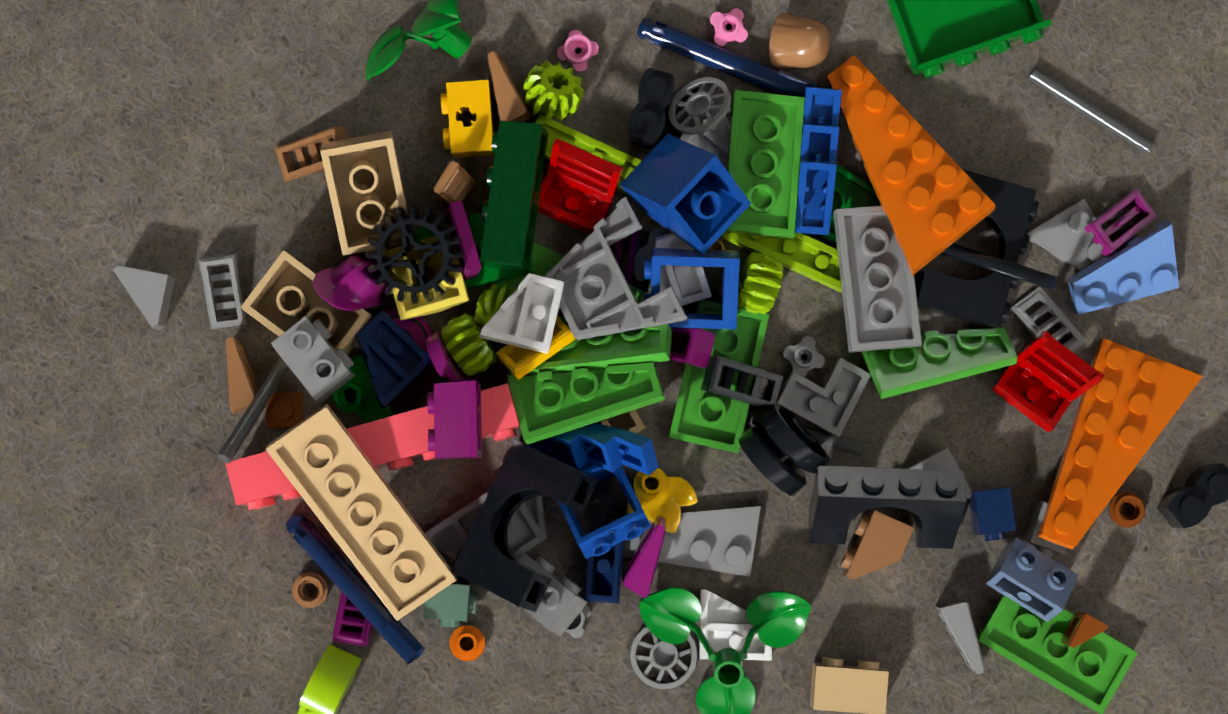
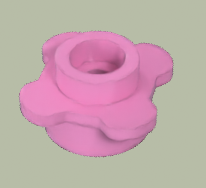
[710,8,748,46]
[557,30,599,72]

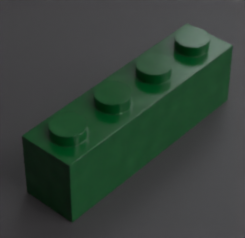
[477,121,549,272]

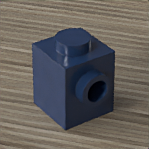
[969,487,1016,541]

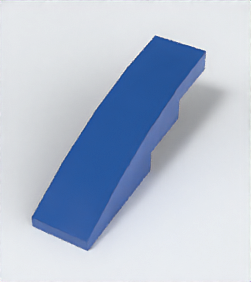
[795,86,842,235]
[528,423,659,475]

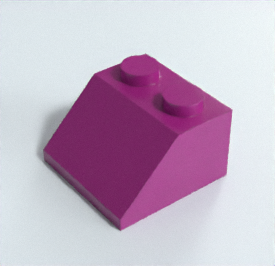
[427,381,482,459]

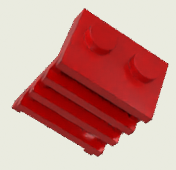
[538,138,624,235]
[991,330,1105,432]

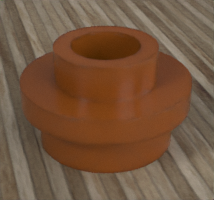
[1108,492,1145,527]

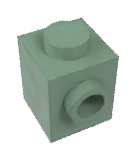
[423,582,478,627]

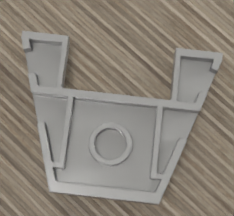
[545,197,687,340]

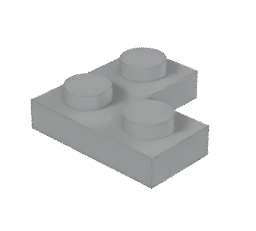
[776,358,871,438]

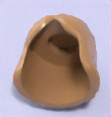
[769,12,831,70]

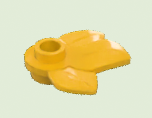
[627,468,698,534]

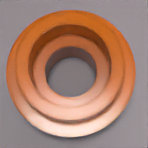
[449,625,485,661]

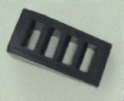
[701,356,783,410]

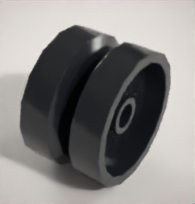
[739,404,830,496]

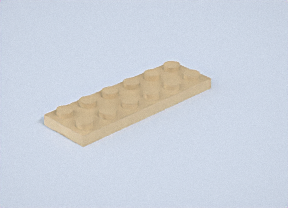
[265,404,457,621]

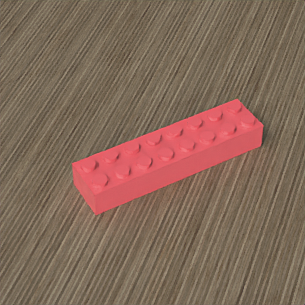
[225,383,520,510]

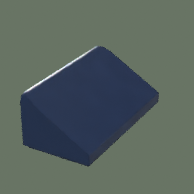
[583,529,624,604]

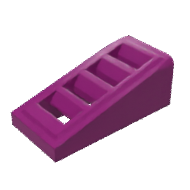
[670,327,715,368]
[622,516,666,598]
[332,569,377,646]

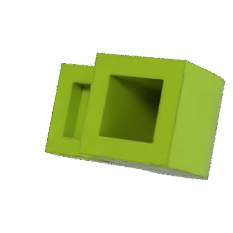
[297,644,362,714]

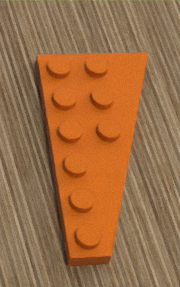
[827,55,996,276]
[1037,338,1203,549]

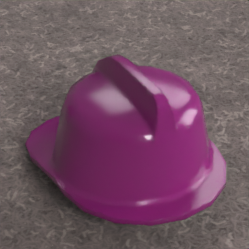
[313,254,387,311]

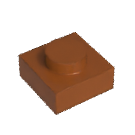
[266,391,304,429]

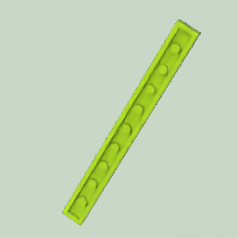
[535,114,842,293]

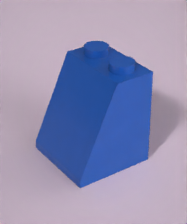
[620,134,751,255]

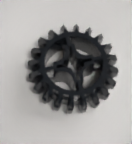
[365,205,464,304]

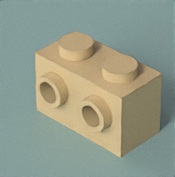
[810,657,889,714]

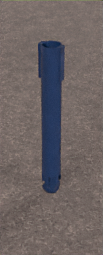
[637,18,817,97]
[286,513,425,664]

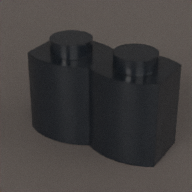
[629,68,675,149]
[1157,463,1228,528]

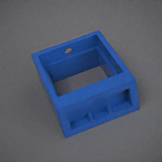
[643,248,740,329]
[558,462,651,559]

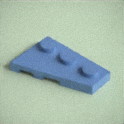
[1068,219,1179,315]

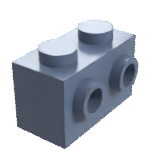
[986,537,1079,622]

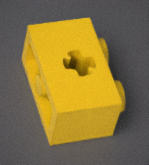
[441,80,495,158]

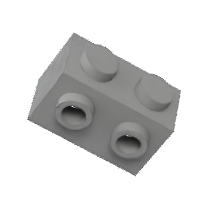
[270,316,355,402]
[518,553,588,637]

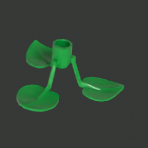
[366,0,472,81]
[639,587,812,714]

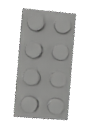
[833,206,922,353]

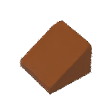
[1061,611,1109,648]

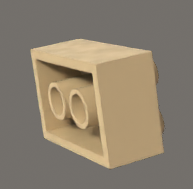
[320,130,412,256]
[240,250,375,354]

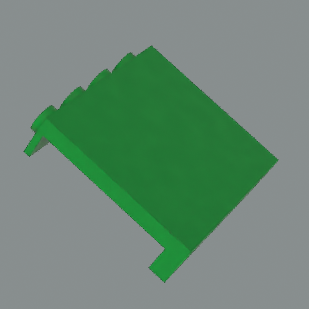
[886,0,1052,79]

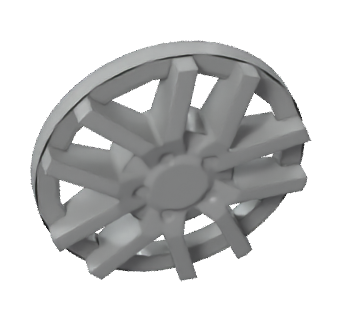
[669,77,733,137]
[630,626,697,689]

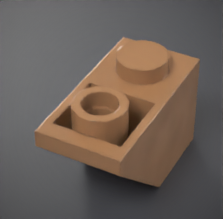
[840,510,914,579]

